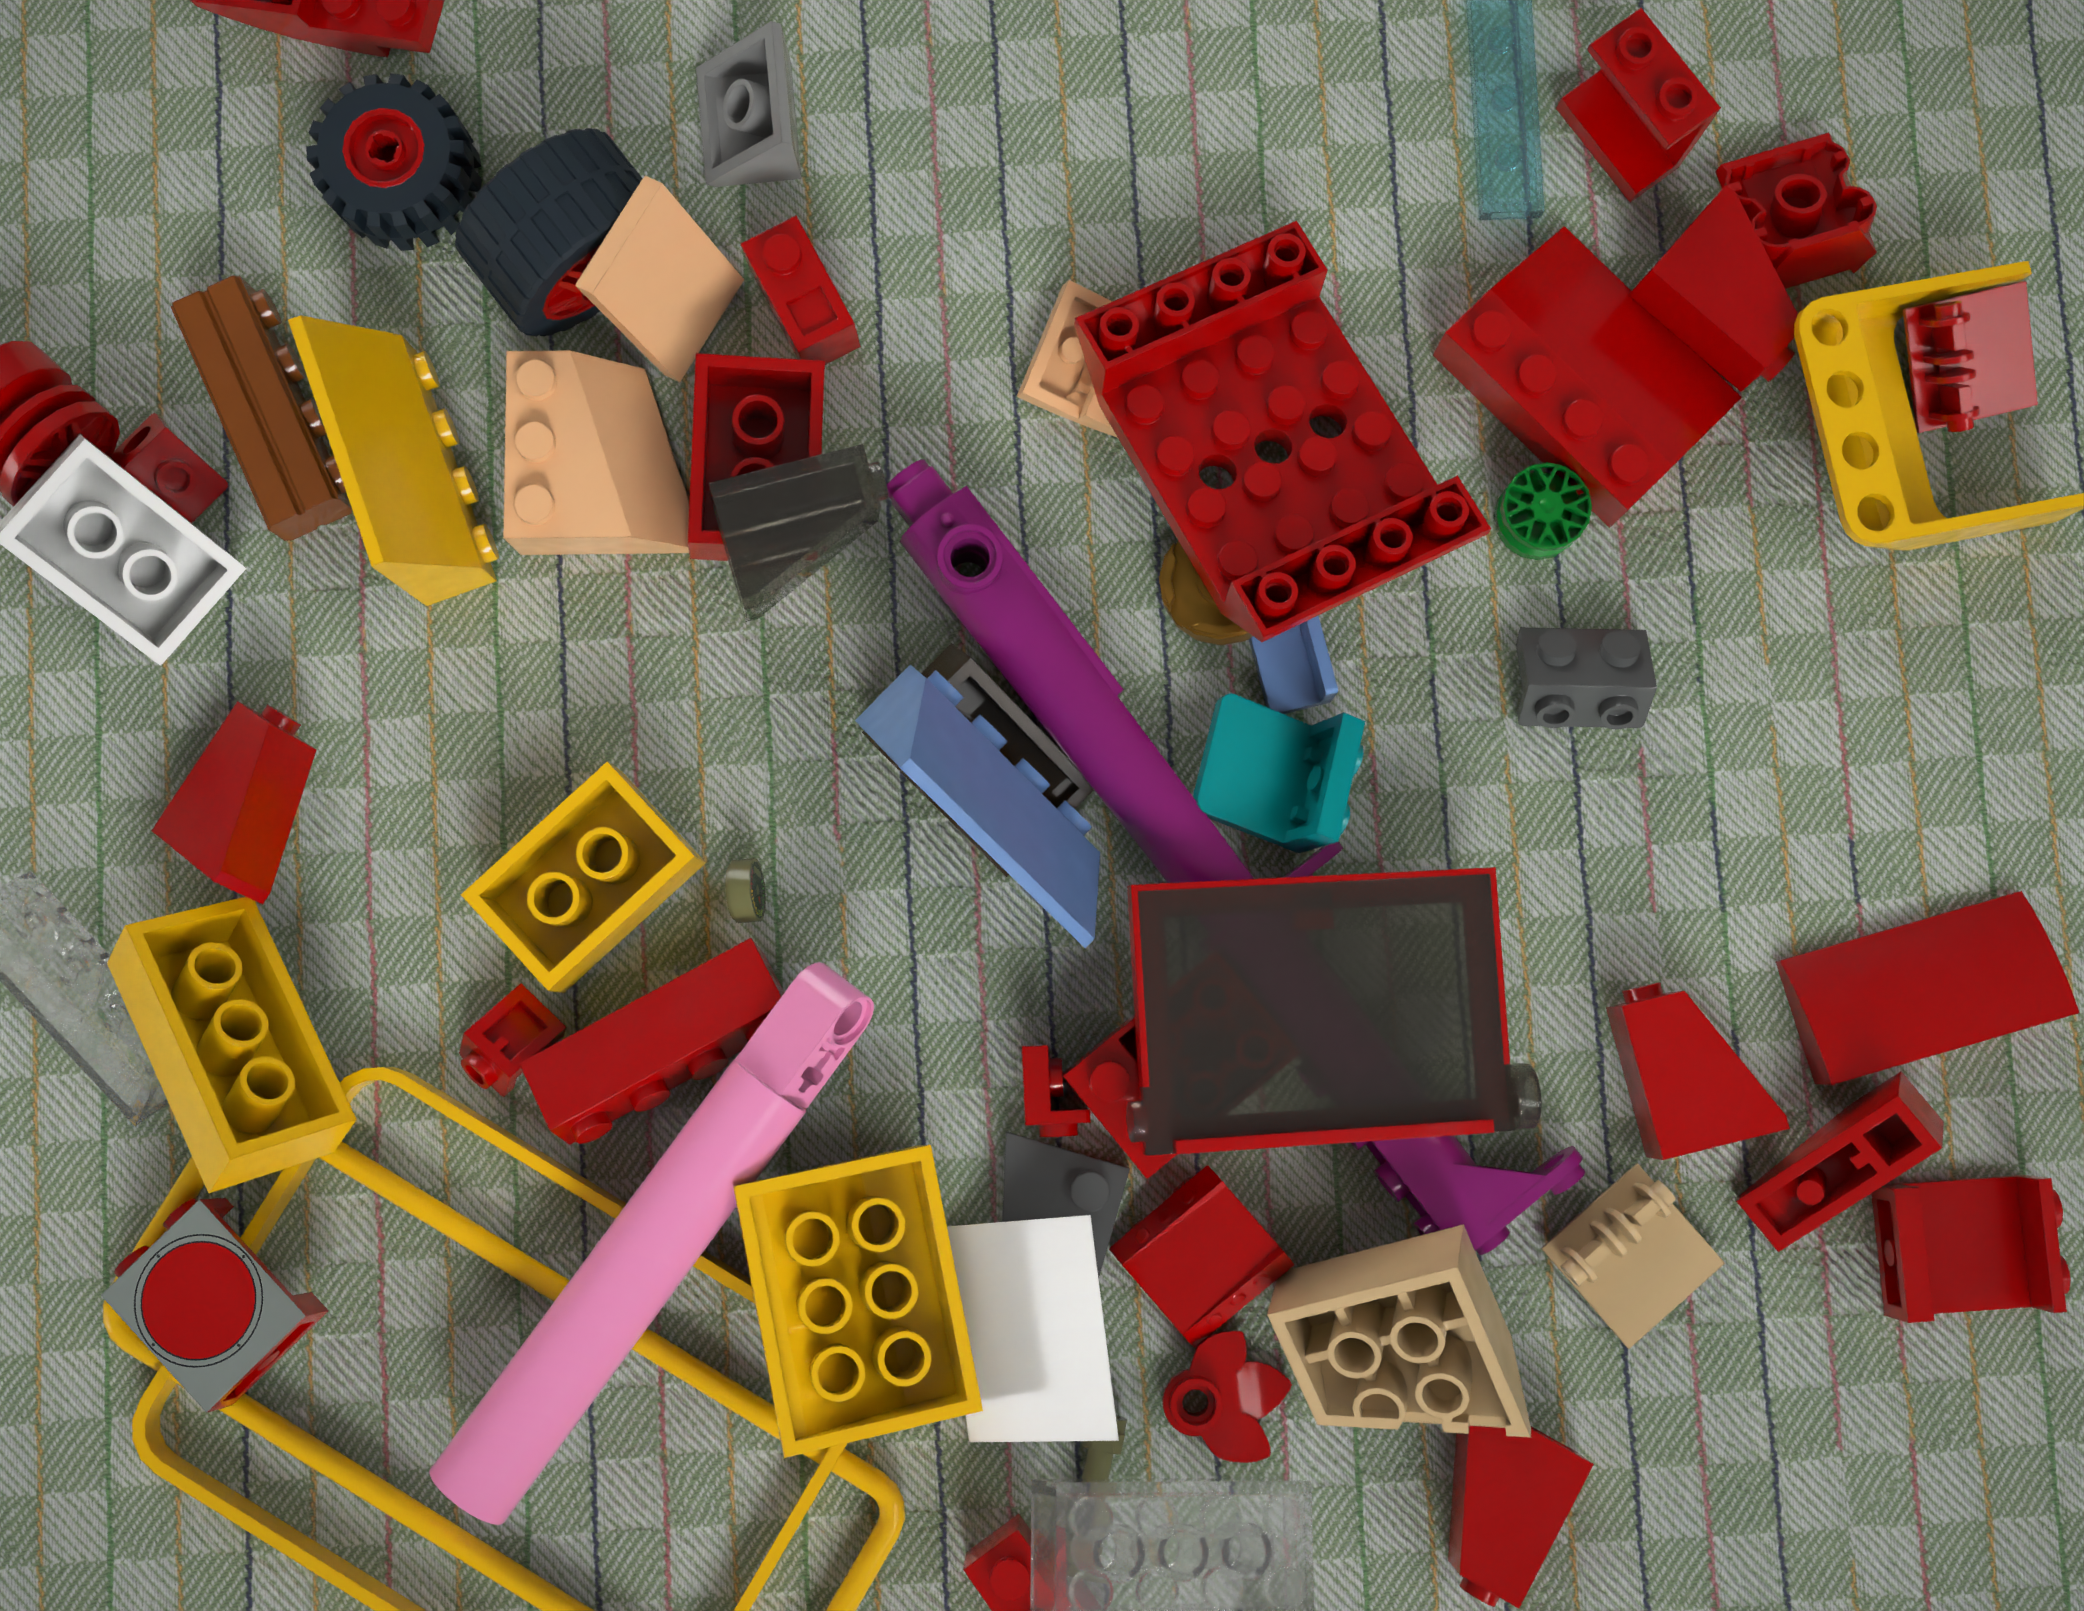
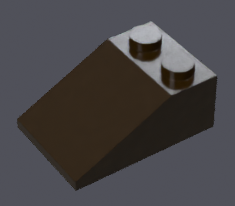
[862,643,1094,877]

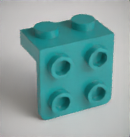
[1193,693,1366,853]

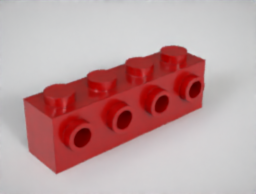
[519,938,784,1145]

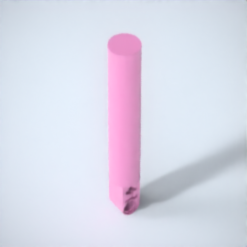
[429,962,874,1525]

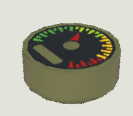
[725,858,766,923]

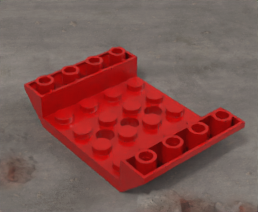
[1074,220,1491,642]

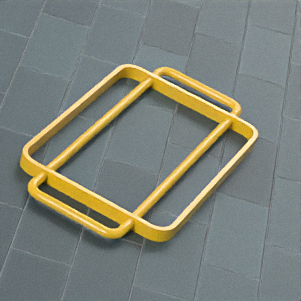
[103,1067,905,1611]

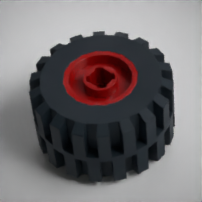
[306,73,482,251]

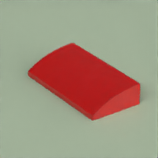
[1776,891,2080,1085]

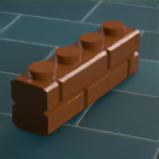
[170,275,352,541]

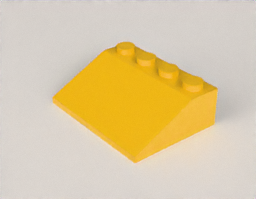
[288,315,499,606]
[733,1145,983,1458]

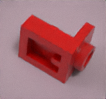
[459,983,566,1097]
[1022,1045,1091,1137]

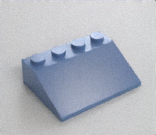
[855,664,1100,948]

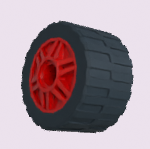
[455,128,643,337]

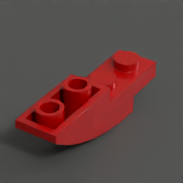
[190,0,445,58]

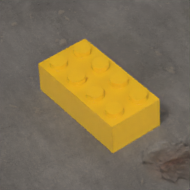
[107,897,357,1193]

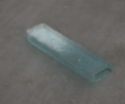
[1466,0,1545,220]

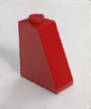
[1629,185,1798,392]
[151,701,317,904]
[1606,982,1790,1160]
[1448,1426,1594,1608]

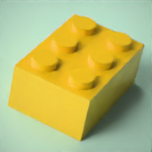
[461,761,706,993]

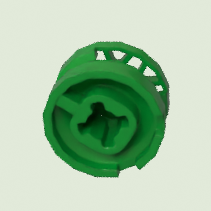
[1494,462,1592,560]

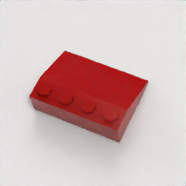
[1433,226,1742,528]

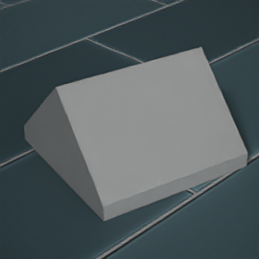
[696,21,802,187]

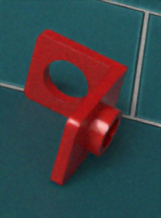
[111,413,228,523]

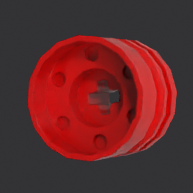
[0,341,120,507]

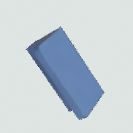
[1248,616,1338,714]

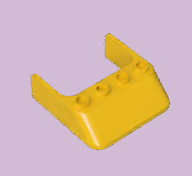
[1794,261,2084,550]

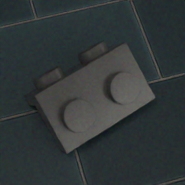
[1516,627,1657,730]

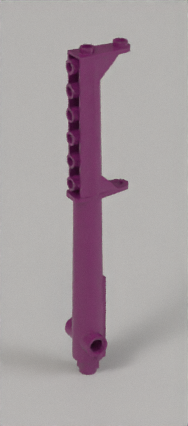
[884,459,1585,1255]

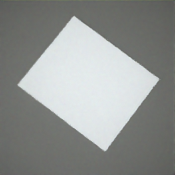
[947,1215,1119,1442]

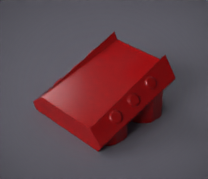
[1715,132,1877,289]
[1109,1165,1295,1348]

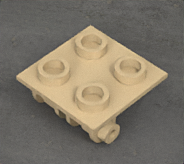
[1541,1163,1725,1349]

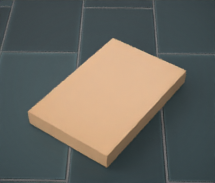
[575,176,744,382]

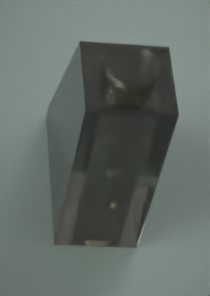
[709,444,888,622]

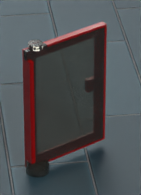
[1126,867,1542,1156]

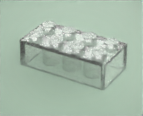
[1030,1478,1314,1611]

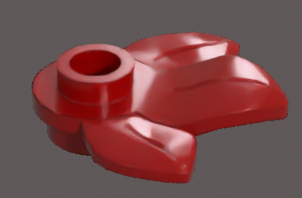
[1162,1330,1292,1463]

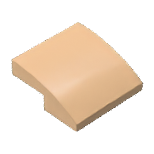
[1017,280,1118,438]

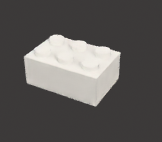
[0,434,247,666]

